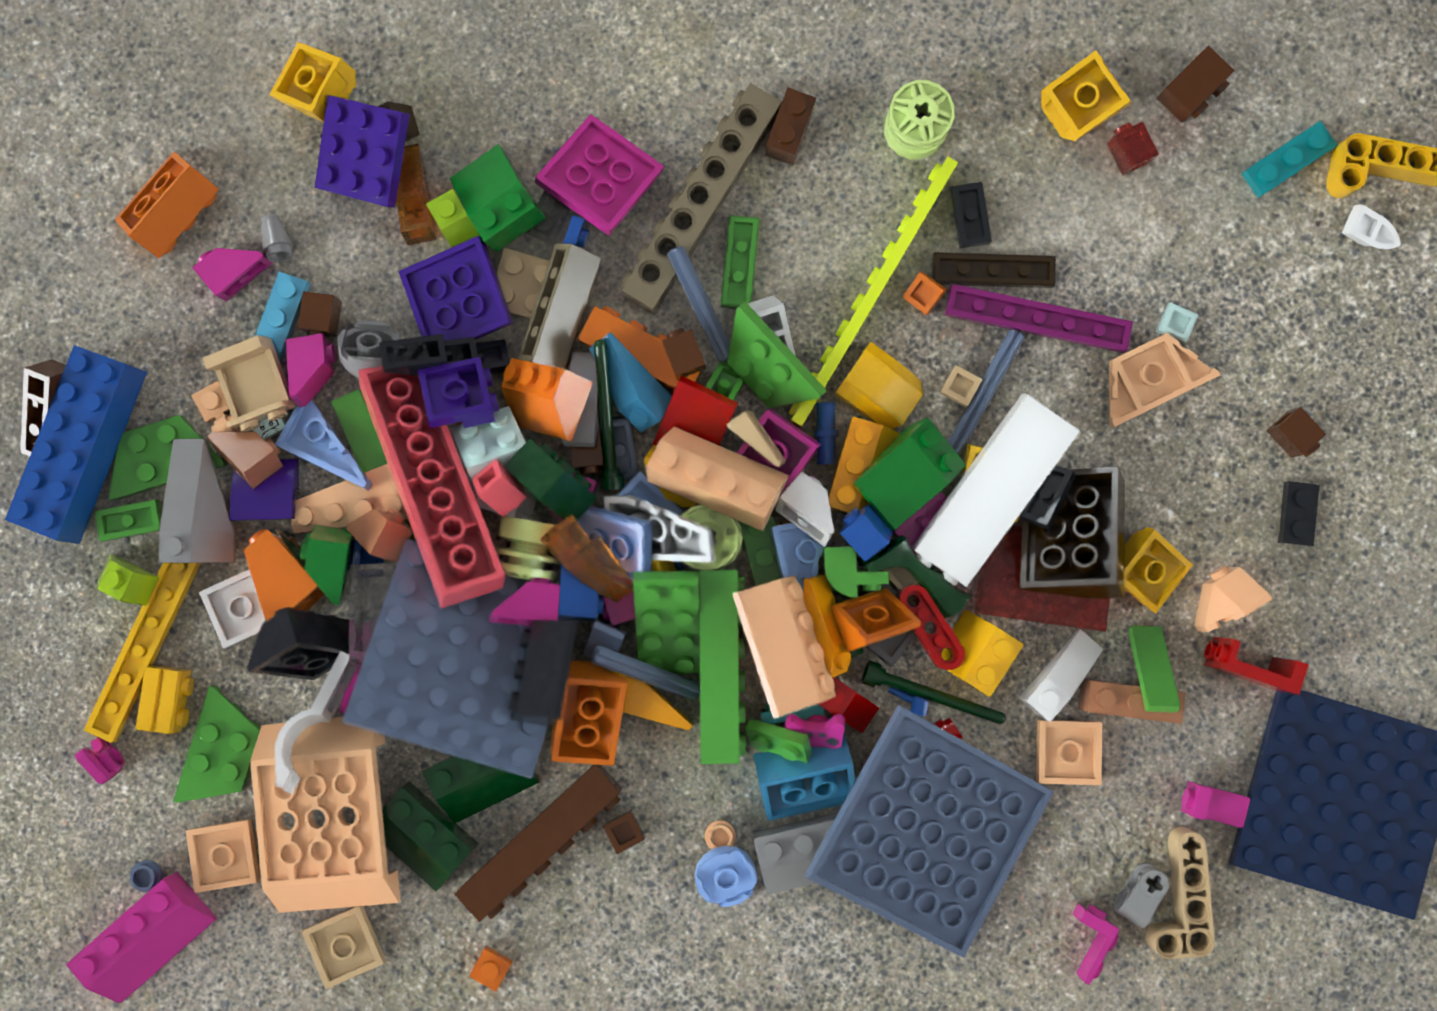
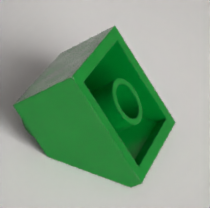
[300,525,352,606]

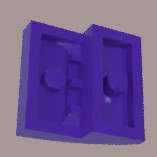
[230,459,299,521]

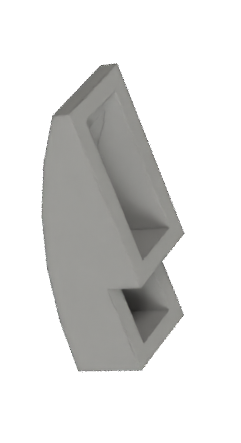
[563,352,600,447]

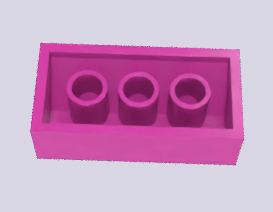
[65,872,217,1004]

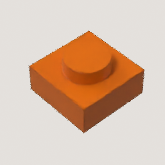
[902,272,947,315]
[469,946,513,992]

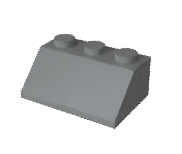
[753,812,839,895]

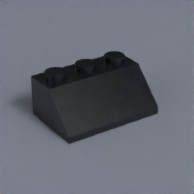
[247,607,360,680]
[508,620,577,727]

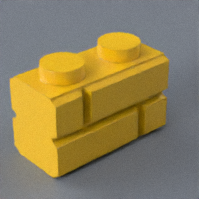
[135,665,194,734]

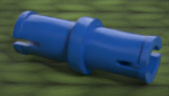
[814,402,839,464]

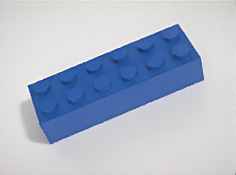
[5,345,147,544]

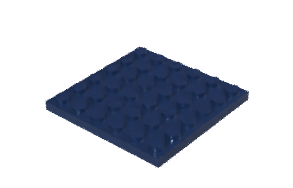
[1228,690,1437,920]

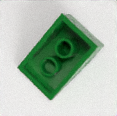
[449,144,546,252]
[853,417,966,531]

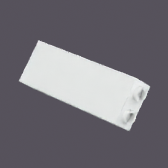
[912,393,1080,587]

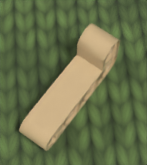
[1145,826,1215,959]

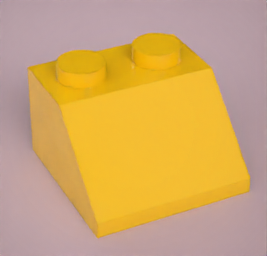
[941,609,1024,697]

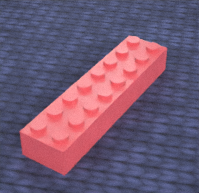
[358,365,505,609]

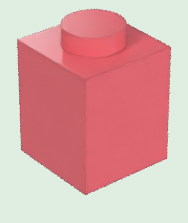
[472,459,527,517]

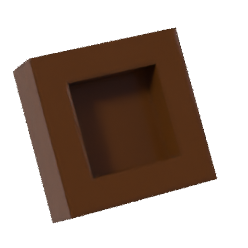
[603,810,645,854]

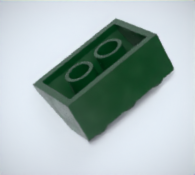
[422,756,540,824]
[382,782,479,891]

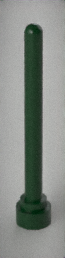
[594,339,624,490]
[861,660,1006,724]

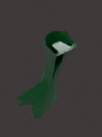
[856,535,973,619]

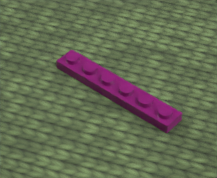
[944,284,1133,353]

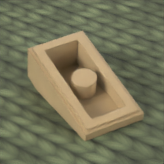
[727,411,786,467]

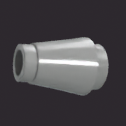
[260,214,294,262]

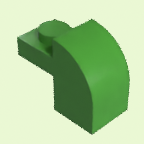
[823,547,889,597]

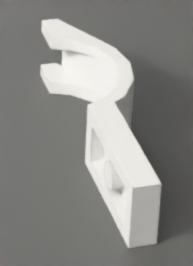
[275,651,360,794]

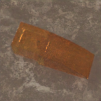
[396,144,437,246]
[540,515,634,602]

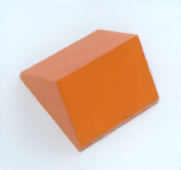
[832,588,921,652]

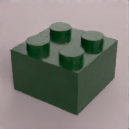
[504,438,597,526]

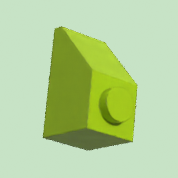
[426,189,489,251]
[97,553,159,606]

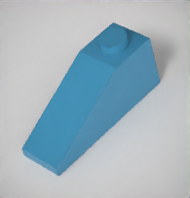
[589,332,672,433]

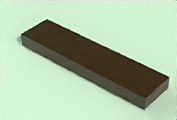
[932,252,1056,288]

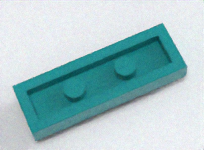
[1241,120,1338,198]

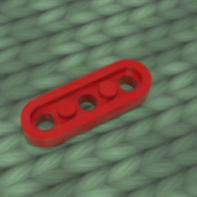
[897,585,965,670]

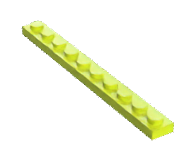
[788,156,958,429]

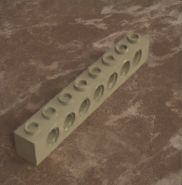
[621,83,782,315]

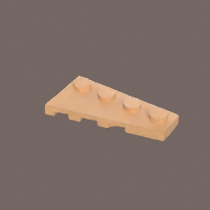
[291,464,408,533]

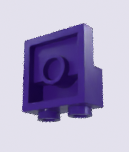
[418,357,499,428]

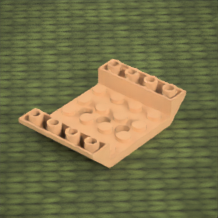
[250,716,401,913]

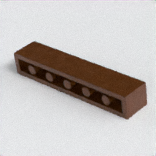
[454,764,622,922]

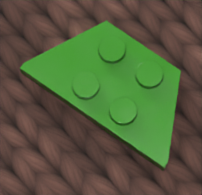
[727,302,827,408]
[109,415,228,501]
[173,685,261,803]

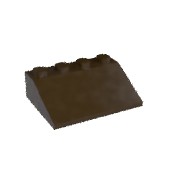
[1020,466,1125,599]

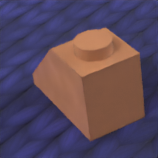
[207,432,283,489]
[346,508,413,563]

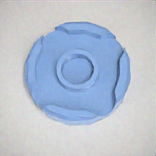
[695,846,758,907]

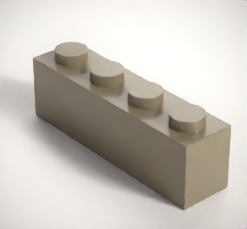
[518,244,601,369]

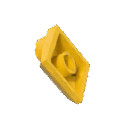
[1124,527,1193,614]

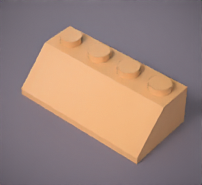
[646,427,789,531]
[733,576,836,718]

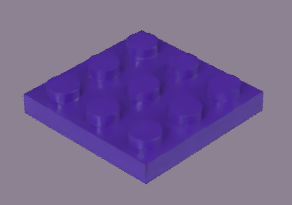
[314,95,410,208]
[398,236,514,341]

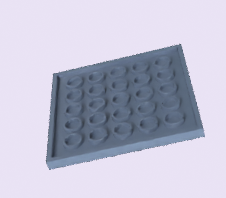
[342,538,578,778]
[805,705,1054,958]

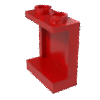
[1204,637,1309,695]

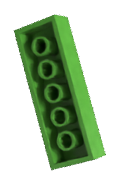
[700,570,745,764]

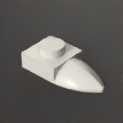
[1342,205,1401,249]

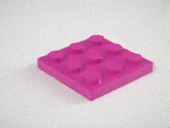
[535,114,664,236]

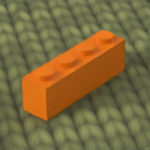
[578,306,703,391]

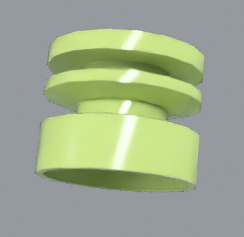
[884,80,955,159]
[681,505,744,570]
[495,516,566,581]

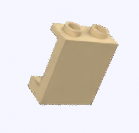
[202,335,297,432]

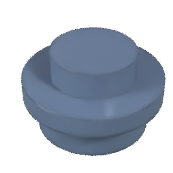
[130,860,163,892]

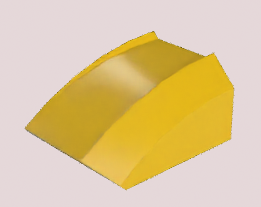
[269,42,357,122]
[1041,50,1132,141]
[834,342,923,429]

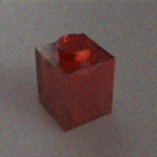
[1107,122,1159,176]

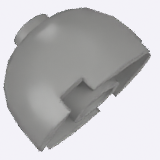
[337,321,400,378]

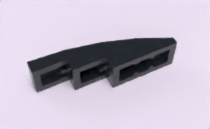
[379,334,510,376]

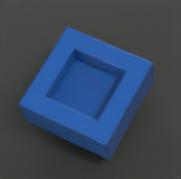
[563,215,590,248]

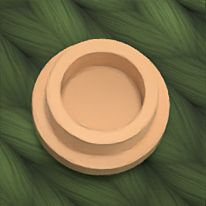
[705,820,736,849]

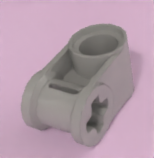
[1113,863,1169,928]

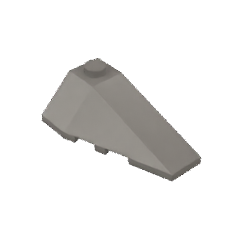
[159,439,236,563]
[603,495,715,562]

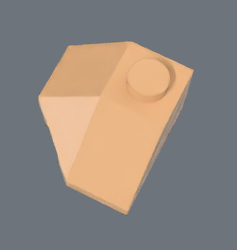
[1194,565,1272,632]

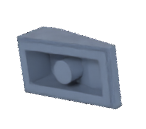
[599,415,639,480]

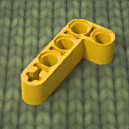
[1326,133,1437,198]

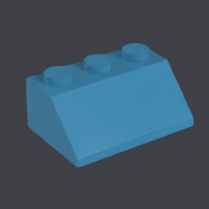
[753,734,856,821]

